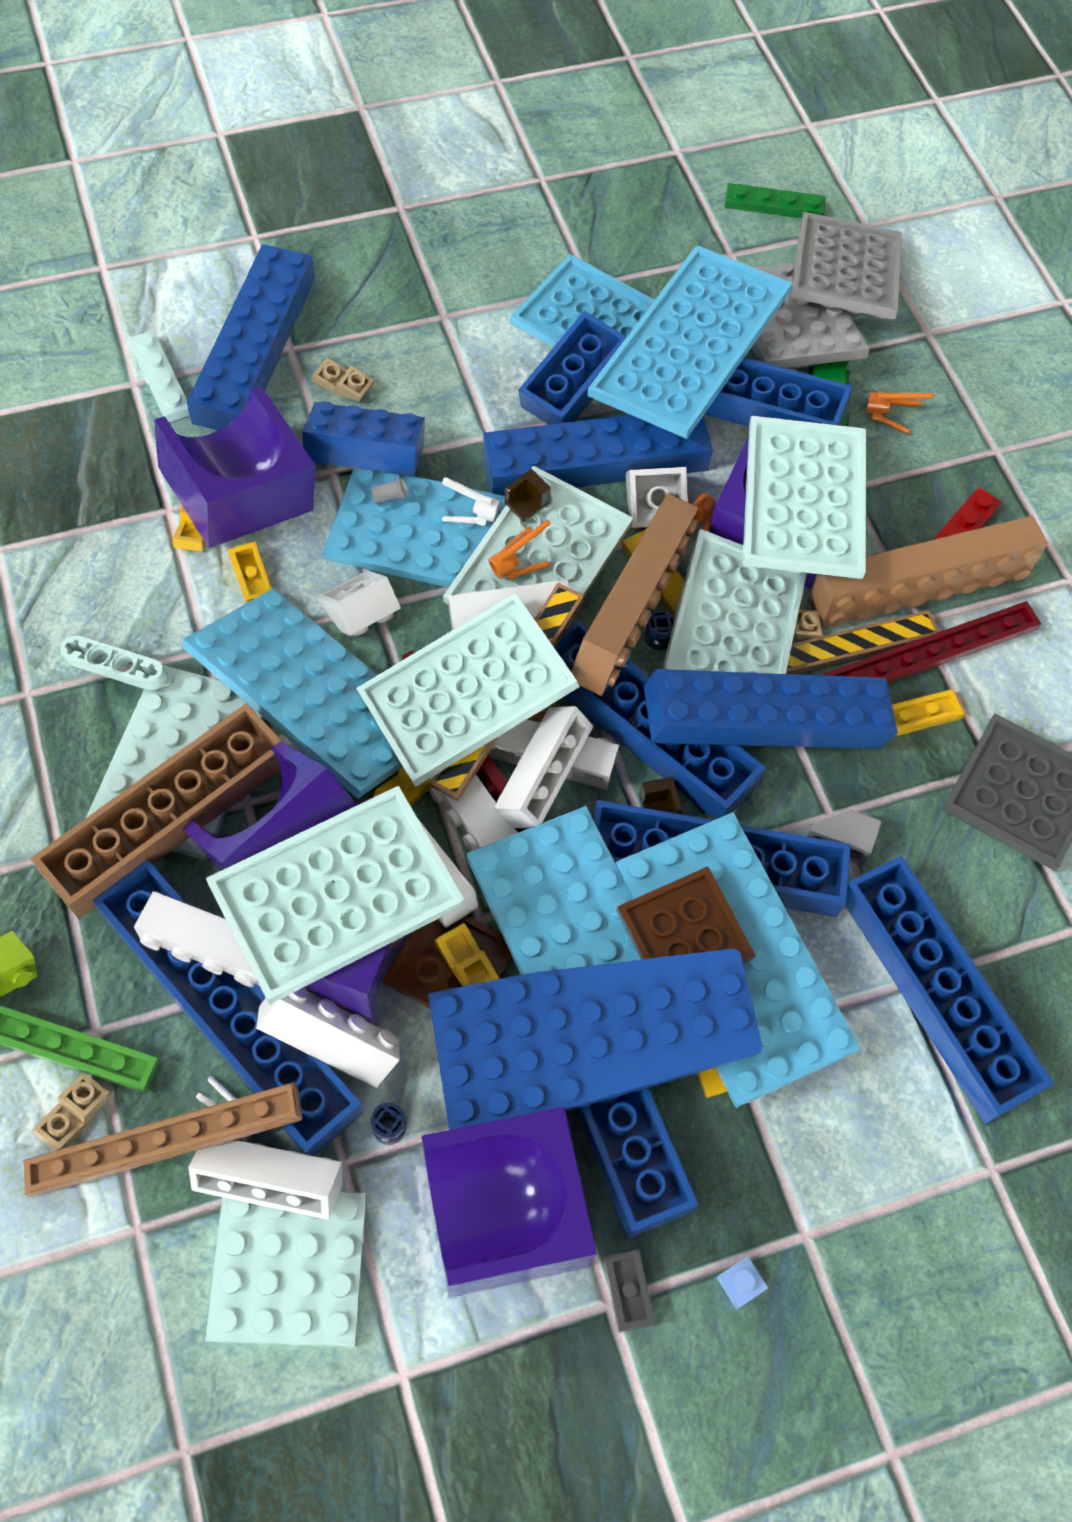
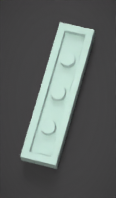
[128,330,190,422]

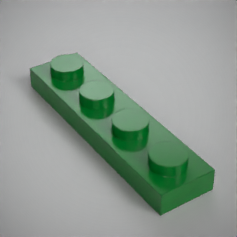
[724,183,826,219]

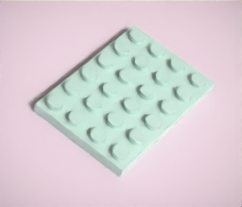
[742,416,866,579]
[443,466,633,604]
[662,529,806,674]
[356,592,579,787]
[86,665,265,861]
[206,786,465,1005]

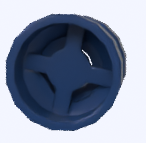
[644,610,675,650]
[370,1103,406,1145]

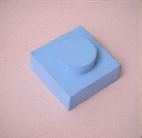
[716,1256,768,1310]

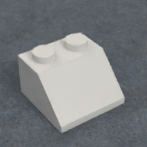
[626,467,688,528]
[317,571,401,636]

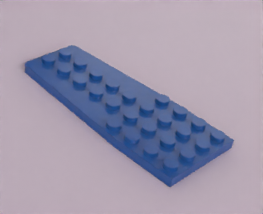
[428,949,762,1130]

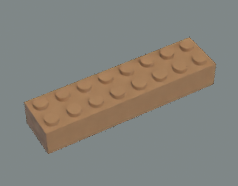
[571,493,699,696]
[808,515,1048,628]
[30,703,283,920]

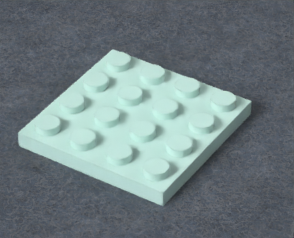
[205,1192,367,1347]

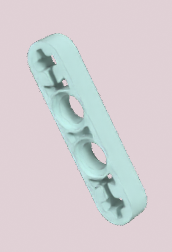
[60,635,168,691]

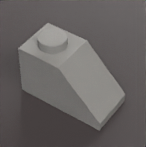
[806,810,882,866]

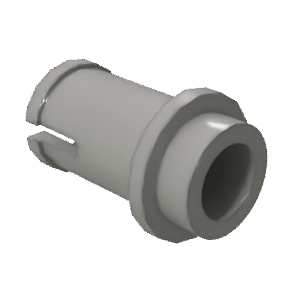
[371,477,409,505]

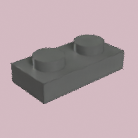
[603,1249,655,1333]

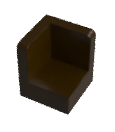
[505,468,551,522]
[639,777,682,815]

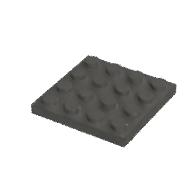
[942,713,1072,871]

